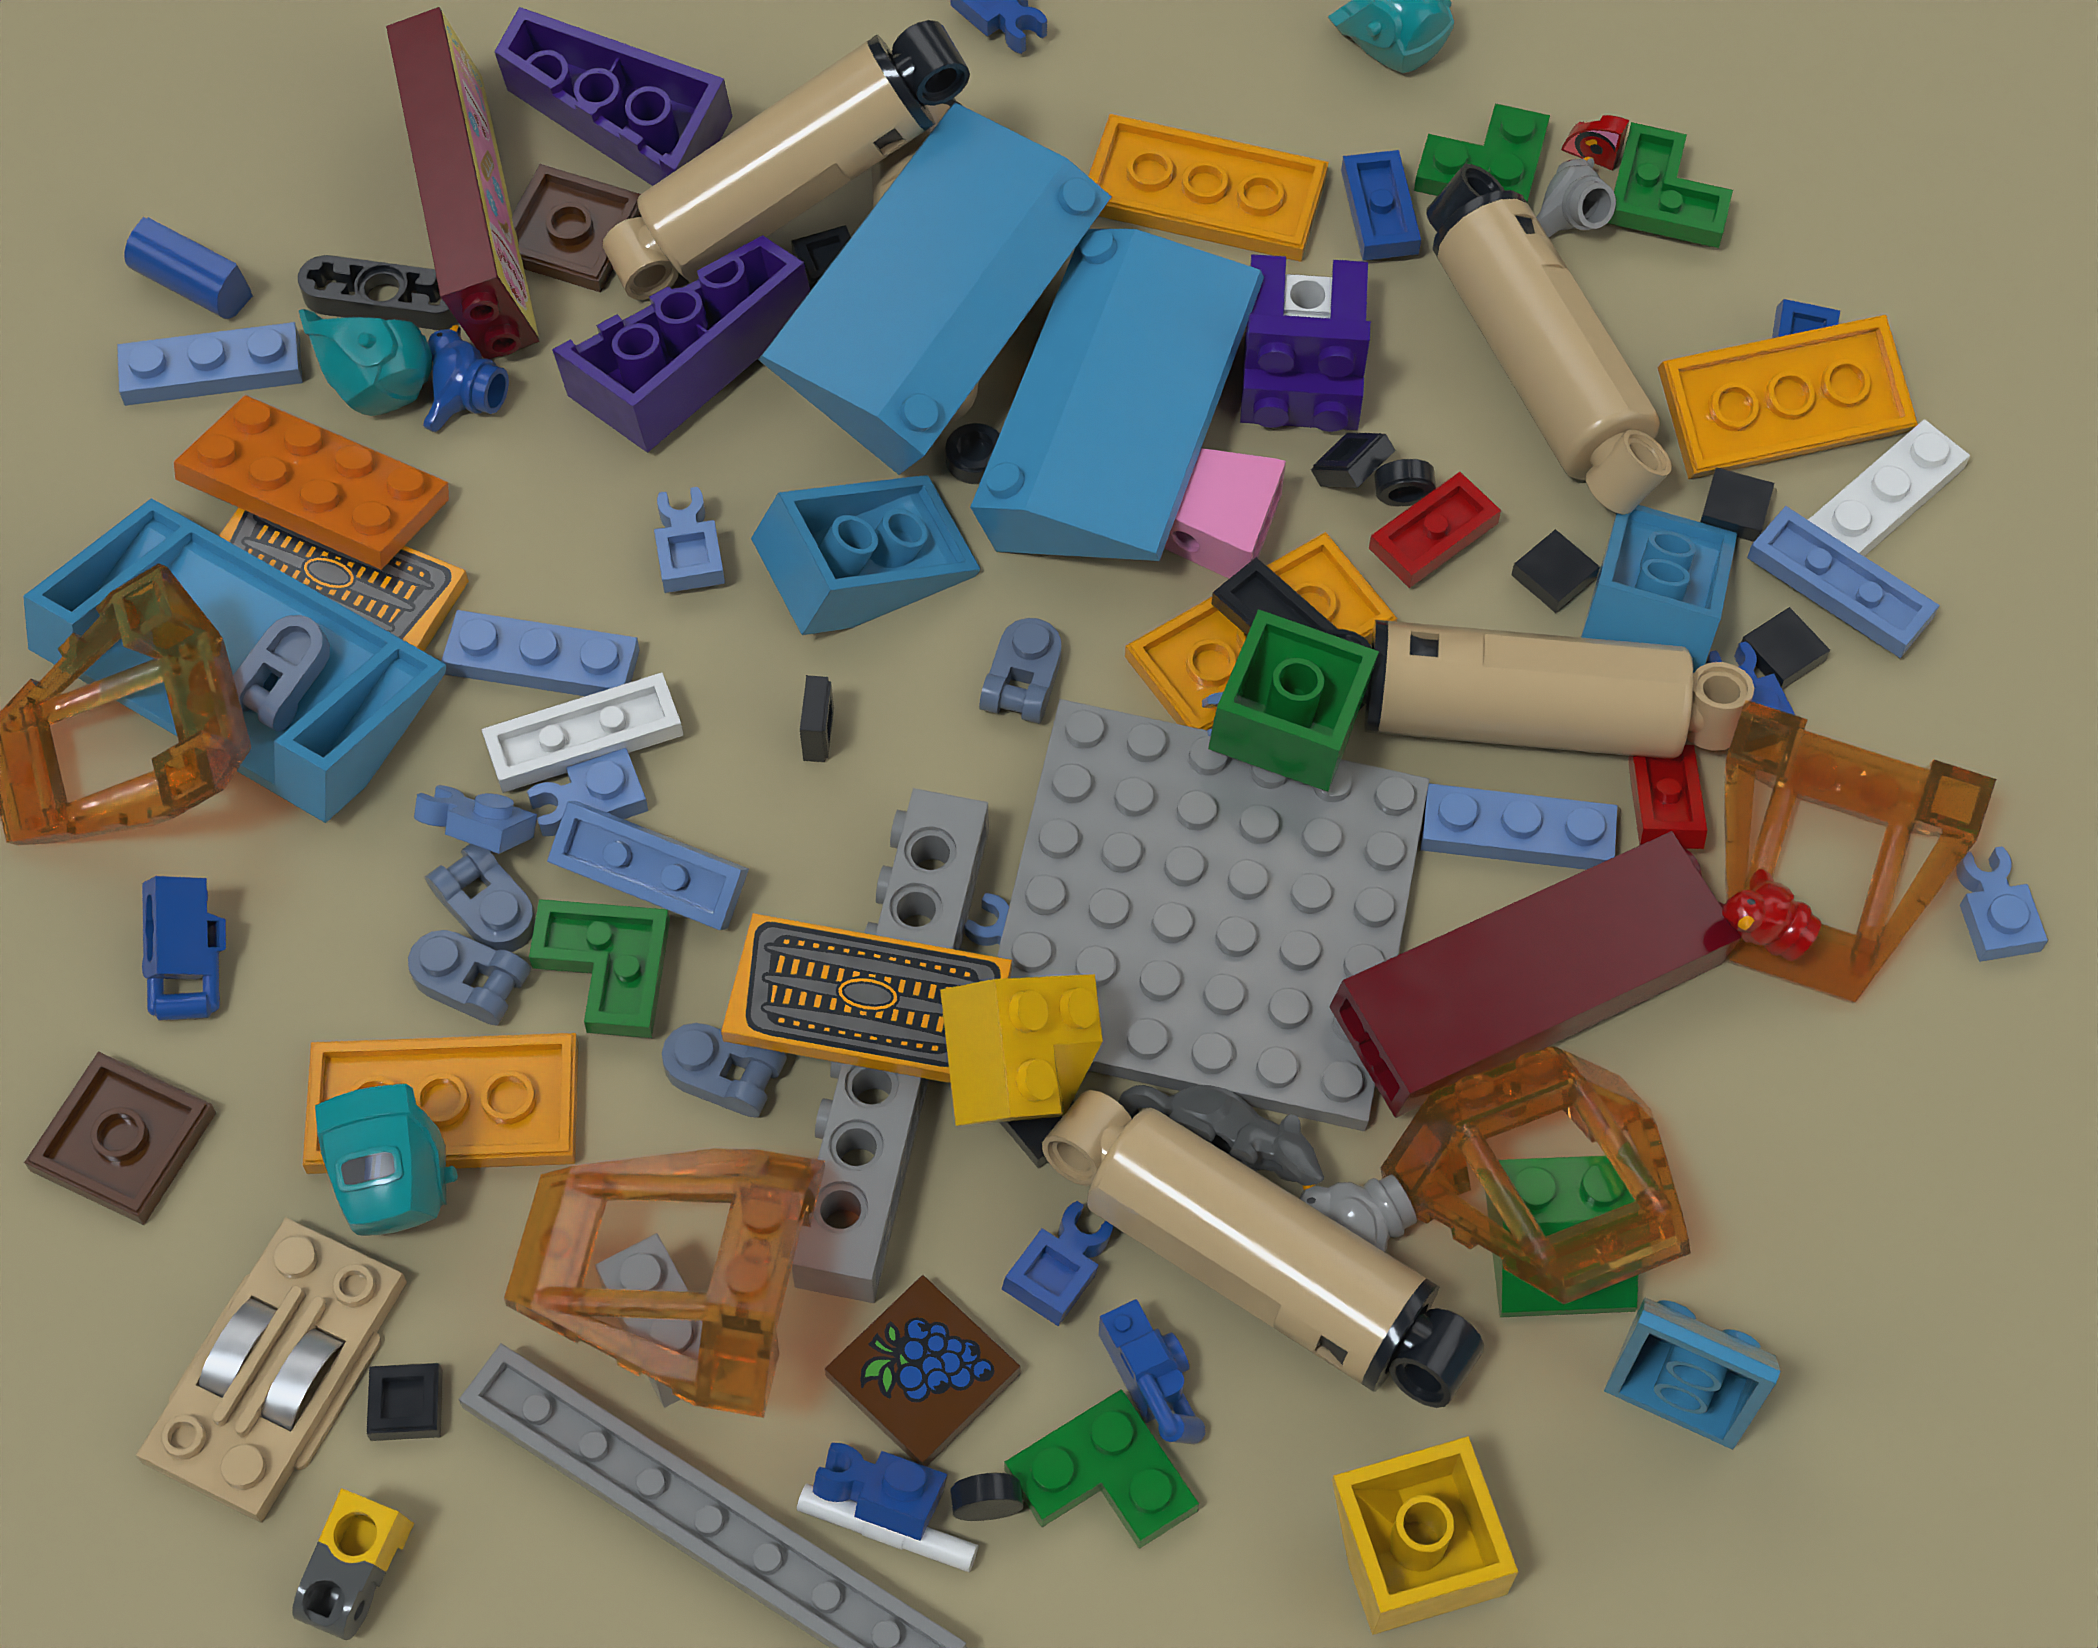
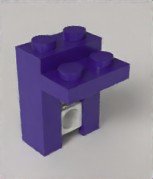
[1240,254,1371,432]

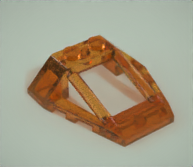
[0,563,251,846]
[1724,700,1997,1004]
[1380,1046,1691,1304]
[504,1148,825,1418]

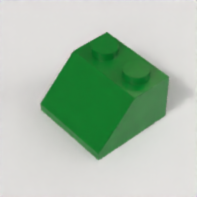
[1208,609,1379,792]
[1485,1154,1640,1317]

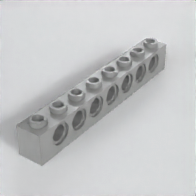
[783,788,989,1303]

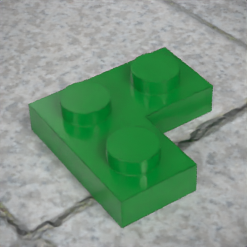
[1414,103,1550,203]
[1608,122,1733,248]
[529,899,670,1038]
[1004,1389,1199,1549]

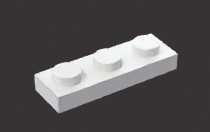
[1808,419,1970,556]
[481,673,683,793]

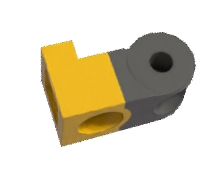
[292,1488,415,1640]

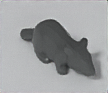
[1118,1085,1324,1186]

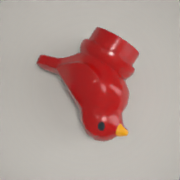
[1721,869,1821,961]

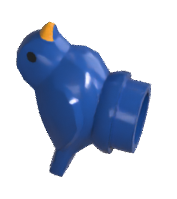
[423,325,509,432]

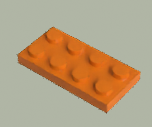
[173,395,449,570]

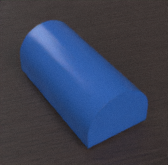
[124,217,253,319]

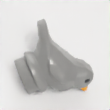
[1536,156,1616,237]
[1299,1174,1417,1253]

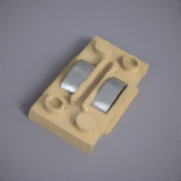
[136,1217,407,1523]

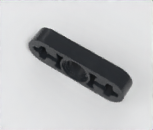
[298,255,459,330]

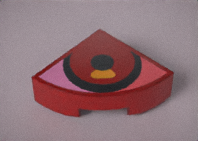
[1561,115,1630,171]

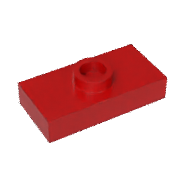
[1369,472,1501,588]
[1628,745,1708,849]

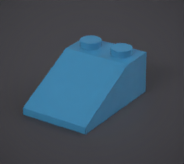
[751,475,980,635]
[1581,505,1737,673]
[1604,1297,1781,1450]

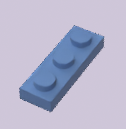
[117,322,303,406]
[1747,506,1940,658]
[441,610,640,696]
[1420,783,1617,870]
[547,801,749,930]

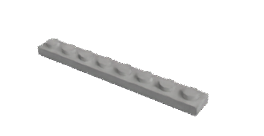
[459,1343,966,1648]

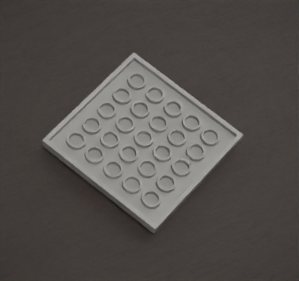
[997,699,1430,1131]

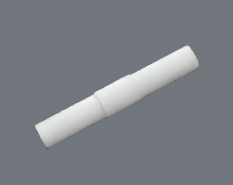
[797,1483,978,1572]

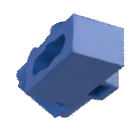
[142,876,226,1021]
[1098,1299,1205,1444]

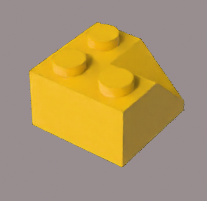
[940,974,1103,1126]
[1332,1436,1518,1635]

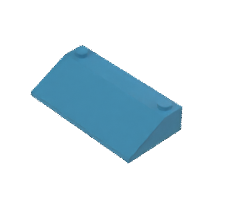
[758,102,1112,475]
[970,229,1264,561]
[23,498,446,823]

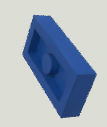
[1341,150,1421,261]

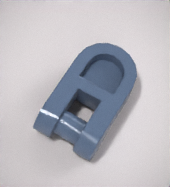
[224,615,330,732]
[979,618,1062,724]
[425,844,535,952]
[408,930,531,1026]
[662,1023,787,1118]

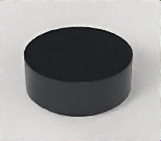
[945,423,1000,484]
[1374,459,1436,507]
[950,1473,1023,1521]

